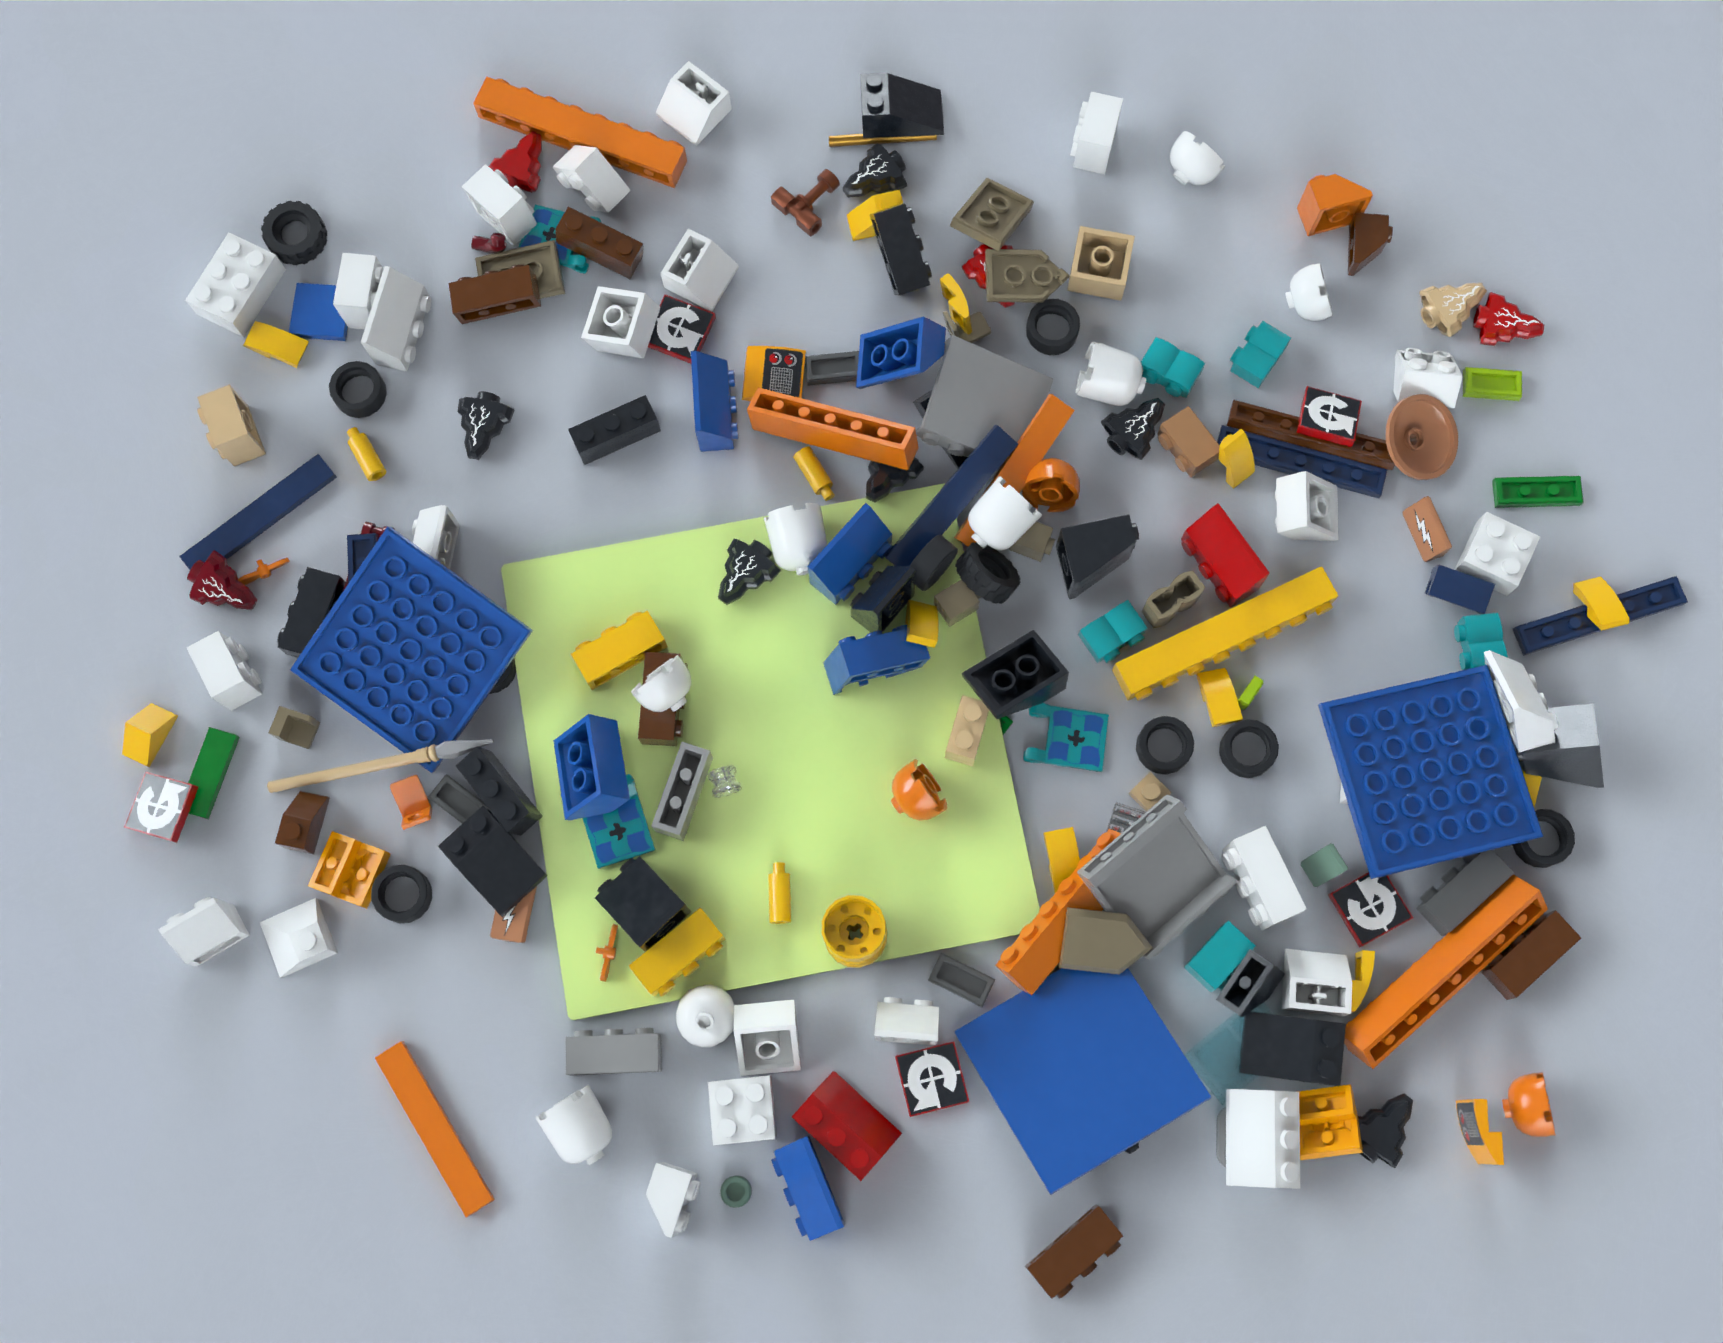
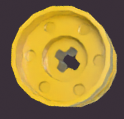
[821,895,887,968]

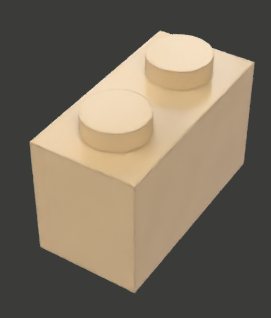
[945,695,989,766]

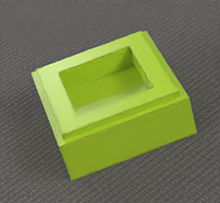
[1238,675,1264,711]

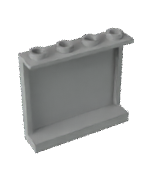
[916,335,1053,470]
[1077,795,1238,960]

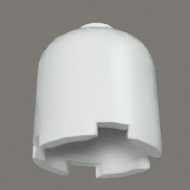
[1075,341,1146,406]
[968,476,1042,550]
[764,503,827,575]
[535,1084,612,1165]

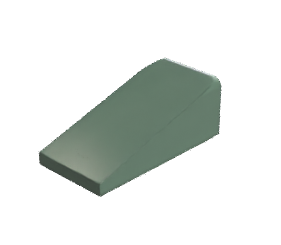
[1301,843,1348,887]

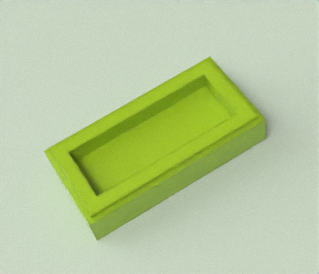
[1463,367,1522,401]

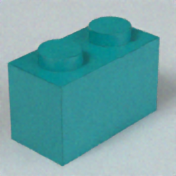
[1184,920,1256,992]

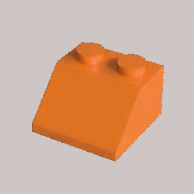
[1297,174,1373,236]

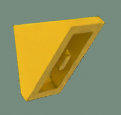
[122,703,178,767]

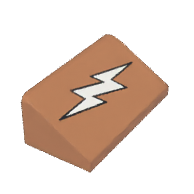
[1402,496,1452,562]
[490,886,537,943]

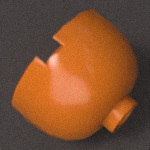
[1022,458,1080,512]
[891,759,947,821]
[1502,1072,1556,1137]

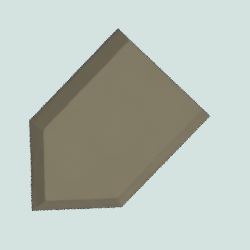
[985,249,1070,303]
[1059,907,1153,974]

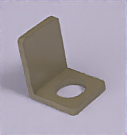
[943,311,991,343]

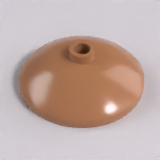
[1386,394,1458,480]

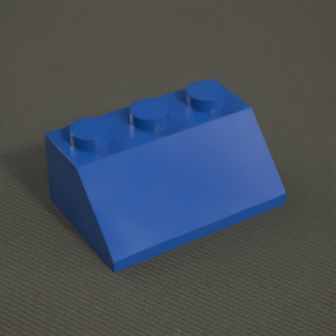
[856,316,946,389]
[691,351,739,452]
[808,503,893,605]
[553,714,630,820]
[771,1136,845,1241]

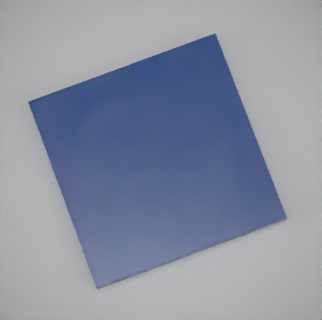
[290,527,533,773]
[1318,665,1543,879]
[954,968,1211,1195]

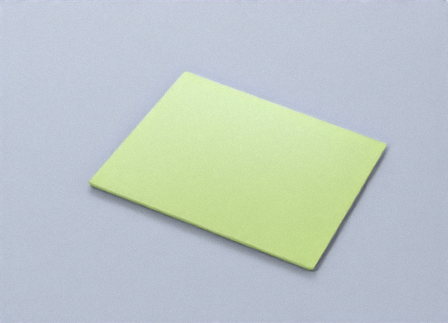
[501,483,1040,1020]

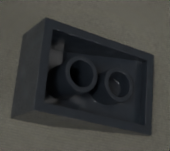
[860,73,944,138]
[850,566,916,633]
[962,630,1069,719]
[438,806,548,917]
[1239,1012,1346,1086]

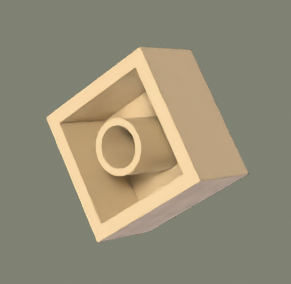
[1067,226,1135,301]
[197,384,266,466]

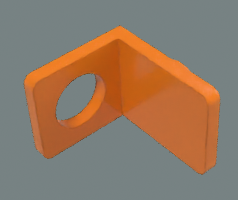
[390,775,432,830]

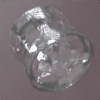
[707,765,742,798]

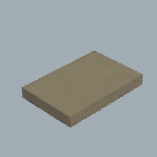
[950,177,1034,251]
[475,240,565,299]

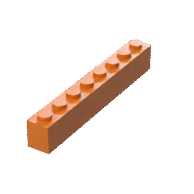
[473,76,687,188]
[1344,874,1548,1069]

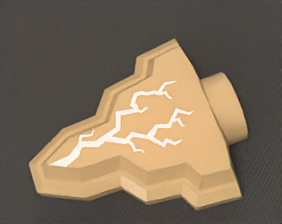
[1419,283,1487,337]

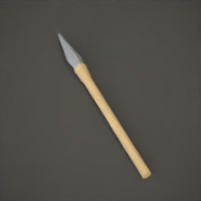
[267,739,494,793]

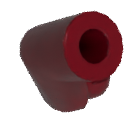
[471,233,507,253]

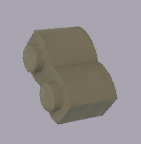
[1141,571,1205,628]

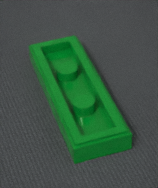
[1492,476,1584,508]
[188,727,240,820]

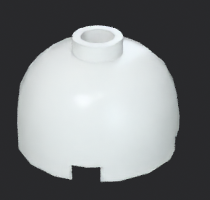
[1170,131,1225,185]
[1286,263,1333,321]
[631,655,691,712]
[676,984,734,1047]

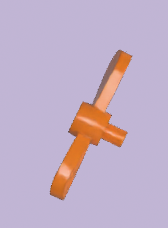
[238,557,290,585]
[596,924,618,982]

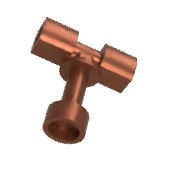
[771,169,840,237]

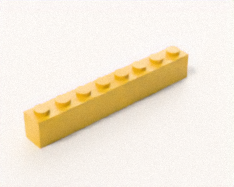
[1112,566,1338,701]

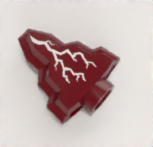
[187,550,258,610]

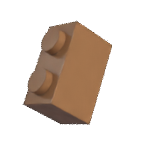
[1157,406,1219,477]

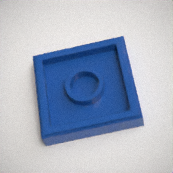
[289,283,348,341]

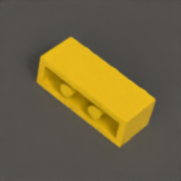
[571,610,668,690]
[629,907,725,997]

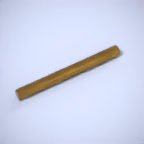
[829,134,937,147]

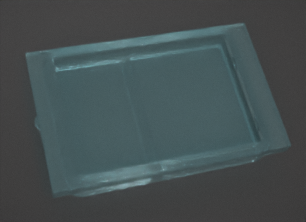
[1184,1003,1273,1105]

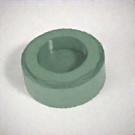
[720,1175,752,1208]

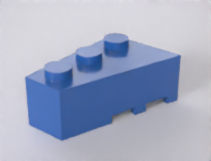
[823,625,930,695]

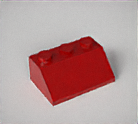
[1181,503,1270,608]
[792,1071,902,1181]

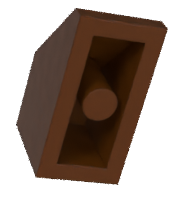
[1348,213,1393,276]
[275,791,330,855]

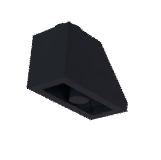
[1216,949,1285,1017]

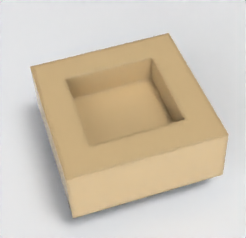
[1128,772,1172,812]

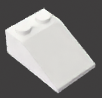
[874,997,939,1046]

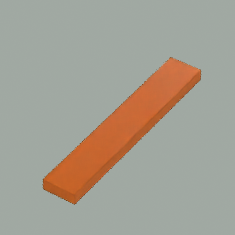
[954,394,1075,547]
[375,1041,495,1217]

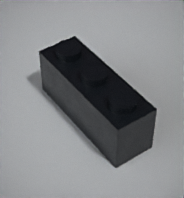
[869,203,932,296]
[568,395,661,465]
[277,567,345,658]
[456,746,543,836]

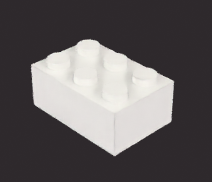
[185,233,286,337]
[1222,826,1307,931]

